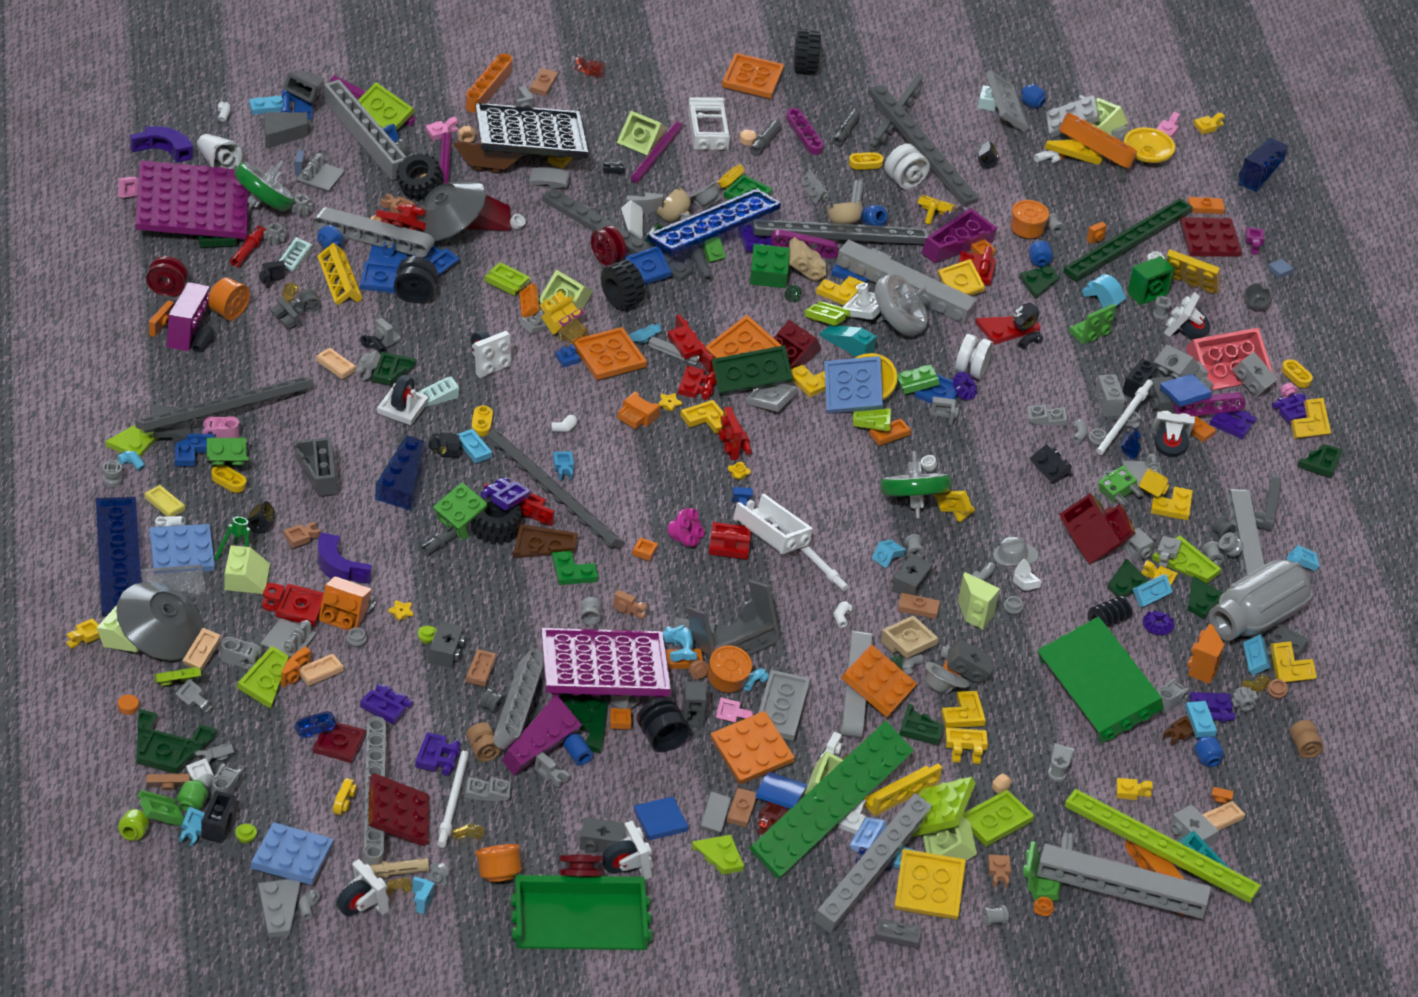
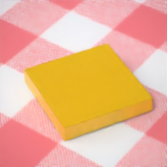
[937,259,985,296]

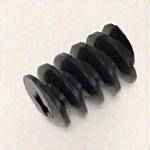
[1088,596,1133,626]

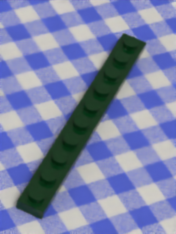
[1063,198,1193,282]

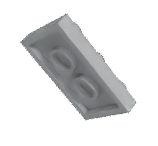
[1046,95,1100,138]

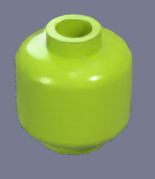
[118,809,150,841]

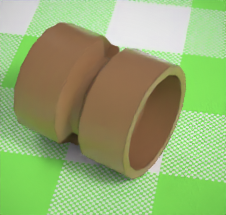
[1290,720,1324,758]
[466,722,501,762]

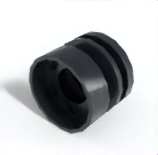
[637,697,690,752]

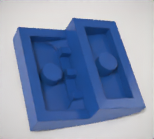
[414,245,460,277]
[755,772,808,809]

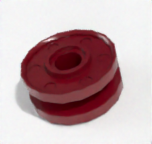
[590,225,627,266]
[146,256,188,297]
[559,854,604,877]

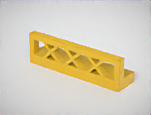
[317,243,363,305]
[864,763,942,816]

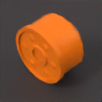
[1010,200,1049,238]
[209,277,250,321]
[707,645,752,693]
[475,844,522,882]

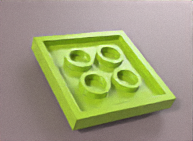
[911,777,976,837]

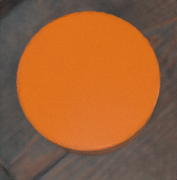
[118,694,139,715]

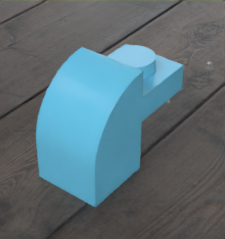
[1081,274,1126,308]

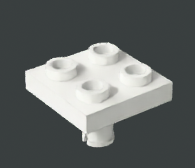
[843,283,881,320]

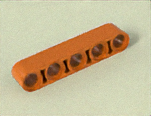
[465,53,512,112]
[1059,113,1137,168]
[1125,840,1185,916]

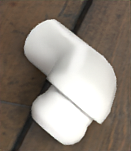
[218,102,231,122]
[1034,151,1061,163]
[155,516,186,527]
[833,601,852,628]

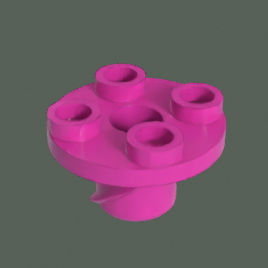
[668,508,704,547]

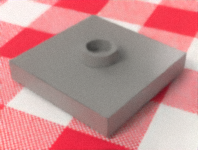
[745,383,797,412]

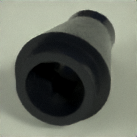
[191,325,214,353]

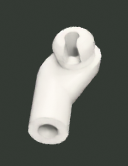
[552,415,577,432]

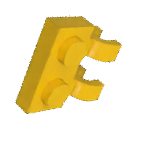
[945,728,988,764]

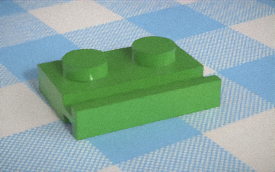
[897,365,940,394]
[137,790,184,826]

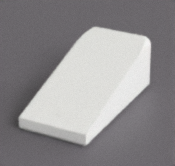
[621,200,643,239]

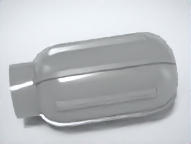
[1209,560,1313,641]

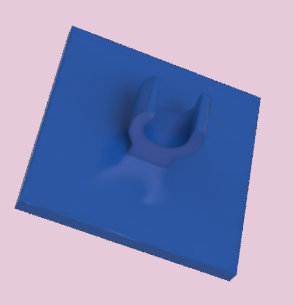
[368,242,408,265]

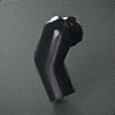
[1018,331,1044,349]
[360,334,387,354]

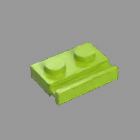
[484,262,530,296]
[805,301,850,326]

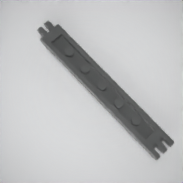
[869,73,923,152]

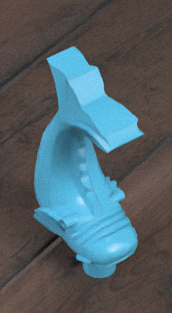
[662,625,697,662]

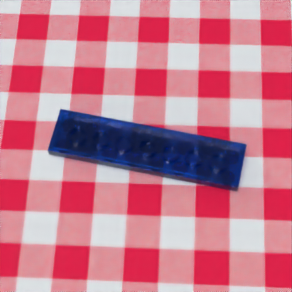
[648,189,781,255]
[96,497,141,617]

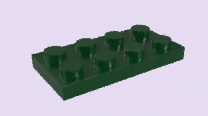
[712,345,793,395]

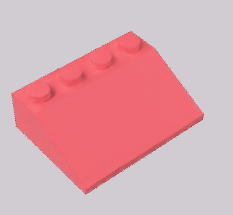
[1186,328,1273,391]

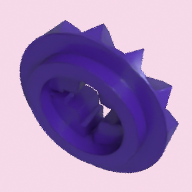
[953,371,978,400]
[1143,609,1174,635]

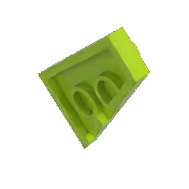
[105,416,159,458]
[1152,536,1221,583]
[236,646,289,708]

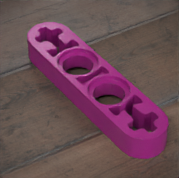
[786,108,824,155]
[771,229,839,259]
[1173,392,1246,416]

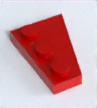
[975,316,1041,345]

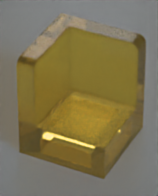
[558,318,588,343]

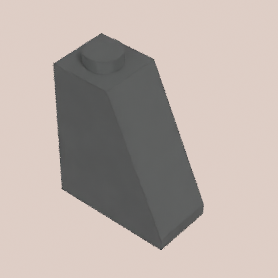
[283,72,325,103]
[264,112,311,148]

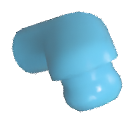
[117,451,146,471]
[743,668,769,691]

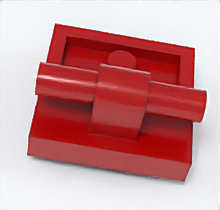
[375,204,426,231]
[958,246,996,285]
[719,407,752,460]
[709,522,751,559]

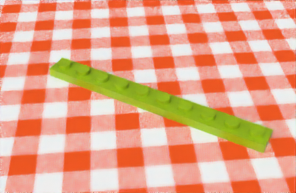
[1064,789,1261,903]

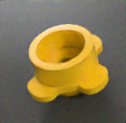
[728,462,751,480]

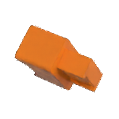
[617,391,660,429]

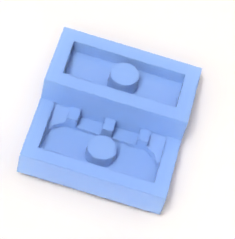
[850,817,895,864]

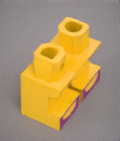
[539,291,585,335]

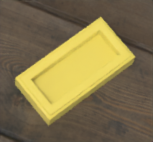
[144,485,185,516]

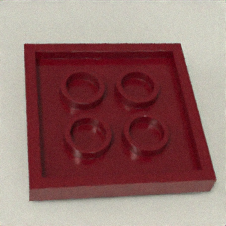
[1179,217,1242,257]
[368,773,429,846]

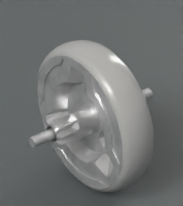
[875,274,928,336]

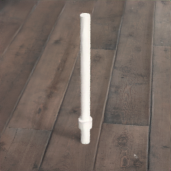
[1096,380,1153,455]
[778,527,849,591]
[437,751,469,848]

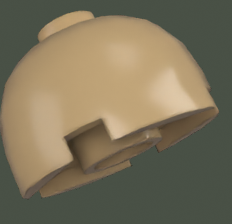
[656,187,691,223]
[827,201,863,224]

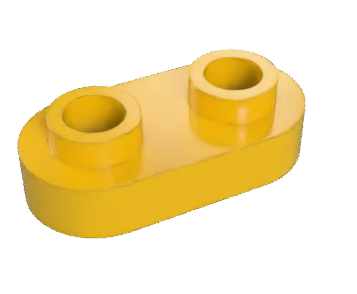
[849,152,884,170]
[717,164,745,189]
[1281,359,1313,388]
[471,405,493,436]
[211,465,246,493]
[333,778,358,816]

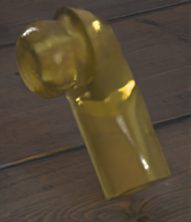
[1241,675,1270,692]
[452,823,484,840]

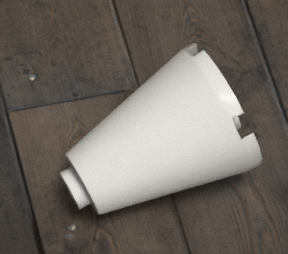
[197,134,242,169]

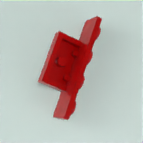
[668,314,714,373]
[483,483,555,526]

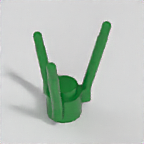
[214,517,250,561]

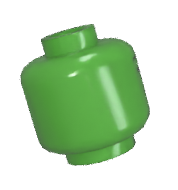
[177,780,208,811]

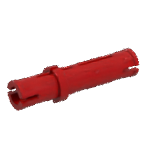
[230,226,266,268]

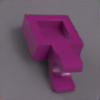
[1245,227,1265,255]

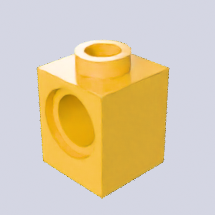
[1139,467,1169,497]

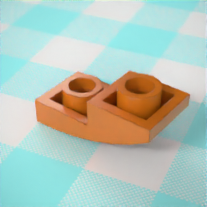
[281,646,311,687]

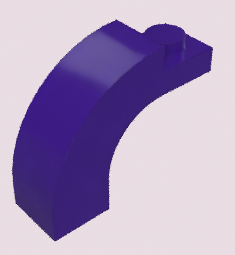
[130,126,193,163]
[317,533,372,584]

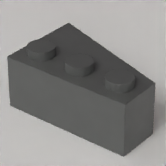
[293,437,338,496]

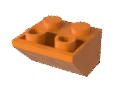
[319,576,372,631]
[1187,624,1224,684]

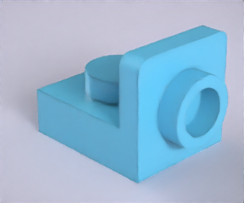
[872,539,906,568]
[1287,545,1319,571]
[412,877,435,914]

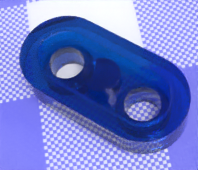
[294,711,336,737]

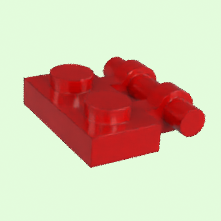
[678,366,716,400]

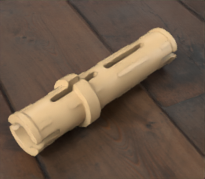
[369,858,429,878]

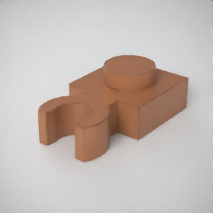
[381,194,415,214]
[283,522,321,548]
[613,590,647,619]
[987,855,1011,888]

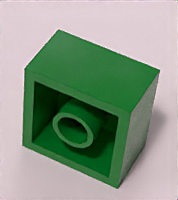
[749,244,790,288]
[1127,256,1174,306]

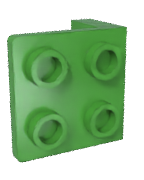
[1069,304,1116,344]
[206,438,249,465]
[433,483,488,541]
[1023,841,1062,901]

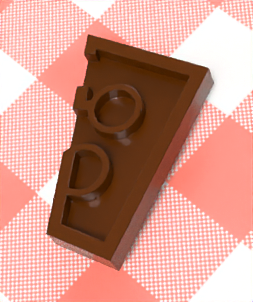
[513,524,578,558]

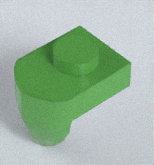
[701,235,726,263]

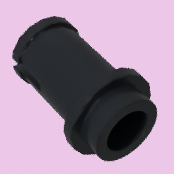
[603,161,625,175]

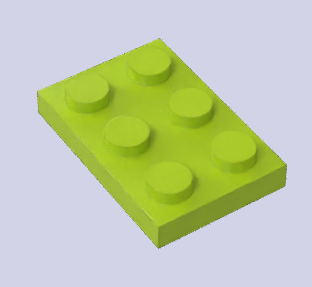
[358,82,415,130]
[962,790,1034,847]

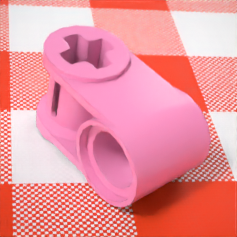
[202,416,240,438]

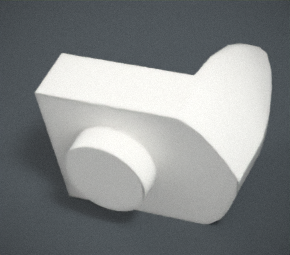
[1013,559,1041,591]
[186,758,214,790]

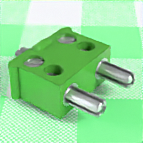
[1098,465,1143,507]

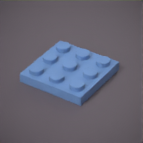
[824,356,883,414]
[149,524,215,574]
[251,822,334,885]

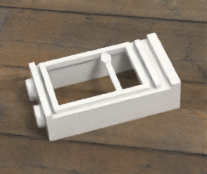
[688,97,730,150]
[733,494,813,554]

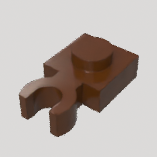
[1163,715,1195,745]

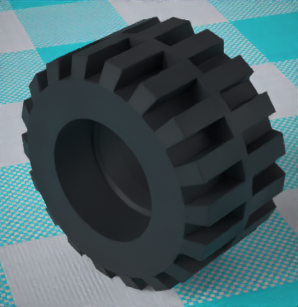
[793,29,821,73]
[396,152,444,201]
[600,260,646,310]
[471,497,521,545]

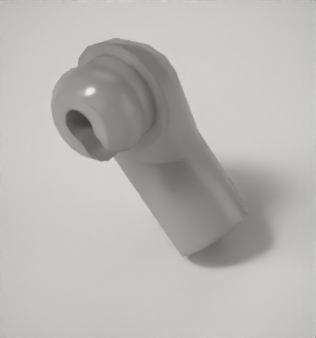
[1072,419,1088,444]
[972,562,995,581]
[901,654,924,675]
[299,890,320,920]

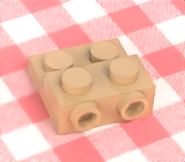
[789,237,826,282]
[881,615,938,658]

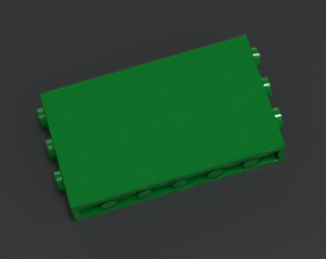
[1037,617,1164,743]
[511,875,652,950]

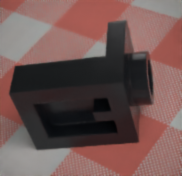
[259,260,285,289]

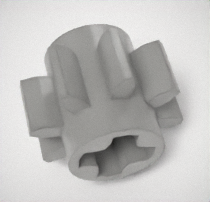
[291,194,313,216]
[264,223,286,245]
[1231,687,1258,712]

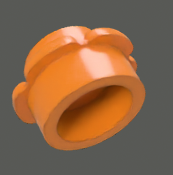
[1033,897,1054,917]

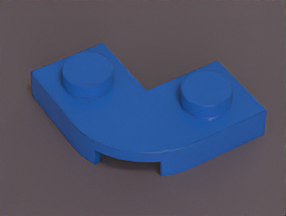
[175,434,214,466]

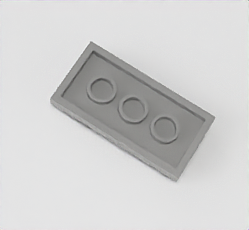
[986,70,1029,132]
[759,670,810,741]

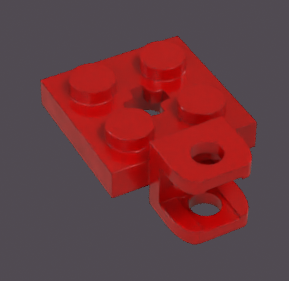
[262,583,324,627]

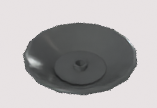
[416,180,486,241]
[116,582,203,661]

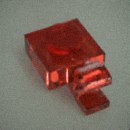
[574,57,606,78]
[756,802,788,835]

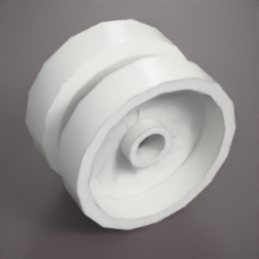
[884,144,930,189]
[955,334,993,380]

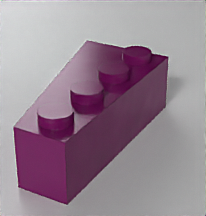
[921,208,998,263]
[167,282,210,351]
[501,694,582,776]

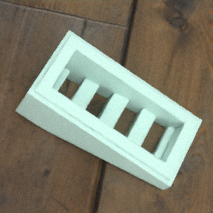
[978,86,996,111]
[279,237,313,272]
[418,376,459,407]

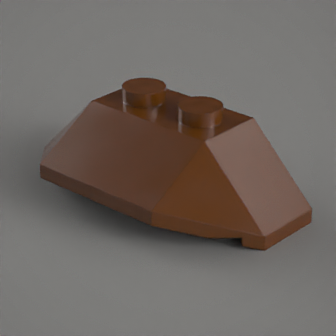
[454,140,523,172]

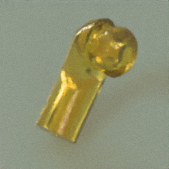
[281,282,299,305]
[385,877,413,895]

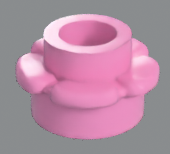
[1280,383,1298,398]

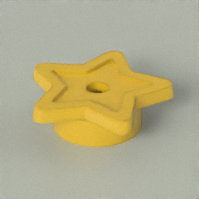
[658,393,682,411]
[388,600,414,620]

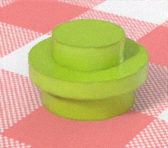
[418,626,437,644]
[235,824,257,843]

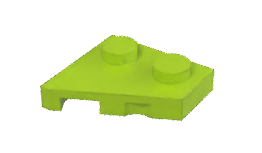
[853,408,892,431]
[153,667,201,686]
[691,835,744,875]

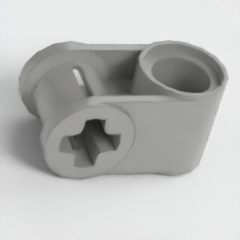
[220,637,262,670]
[1158,678,1191,713]
[1048,743,1075,782]
[211,763,243,797]

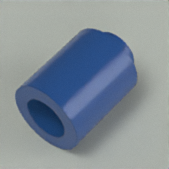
[563,734,594,766]

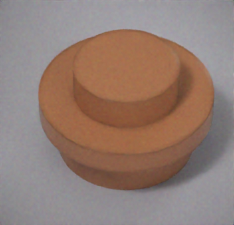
[689,660,709,680]
[1268,679,1288,699]

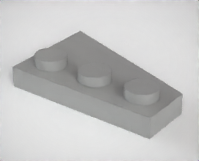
[258,879,301,938]

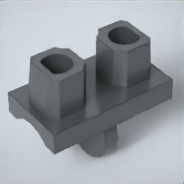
[271,296,304,330]

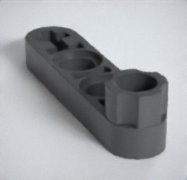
[1255,475,1281,531]

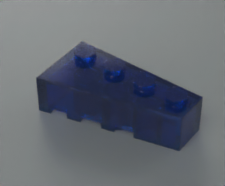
[1238,138,1289,193]
[375,435,424,511]

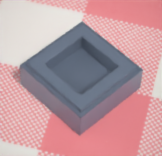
[295,150,304,175]
[1268,259,1293,279]

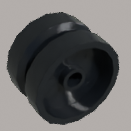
[394,256,437,304]

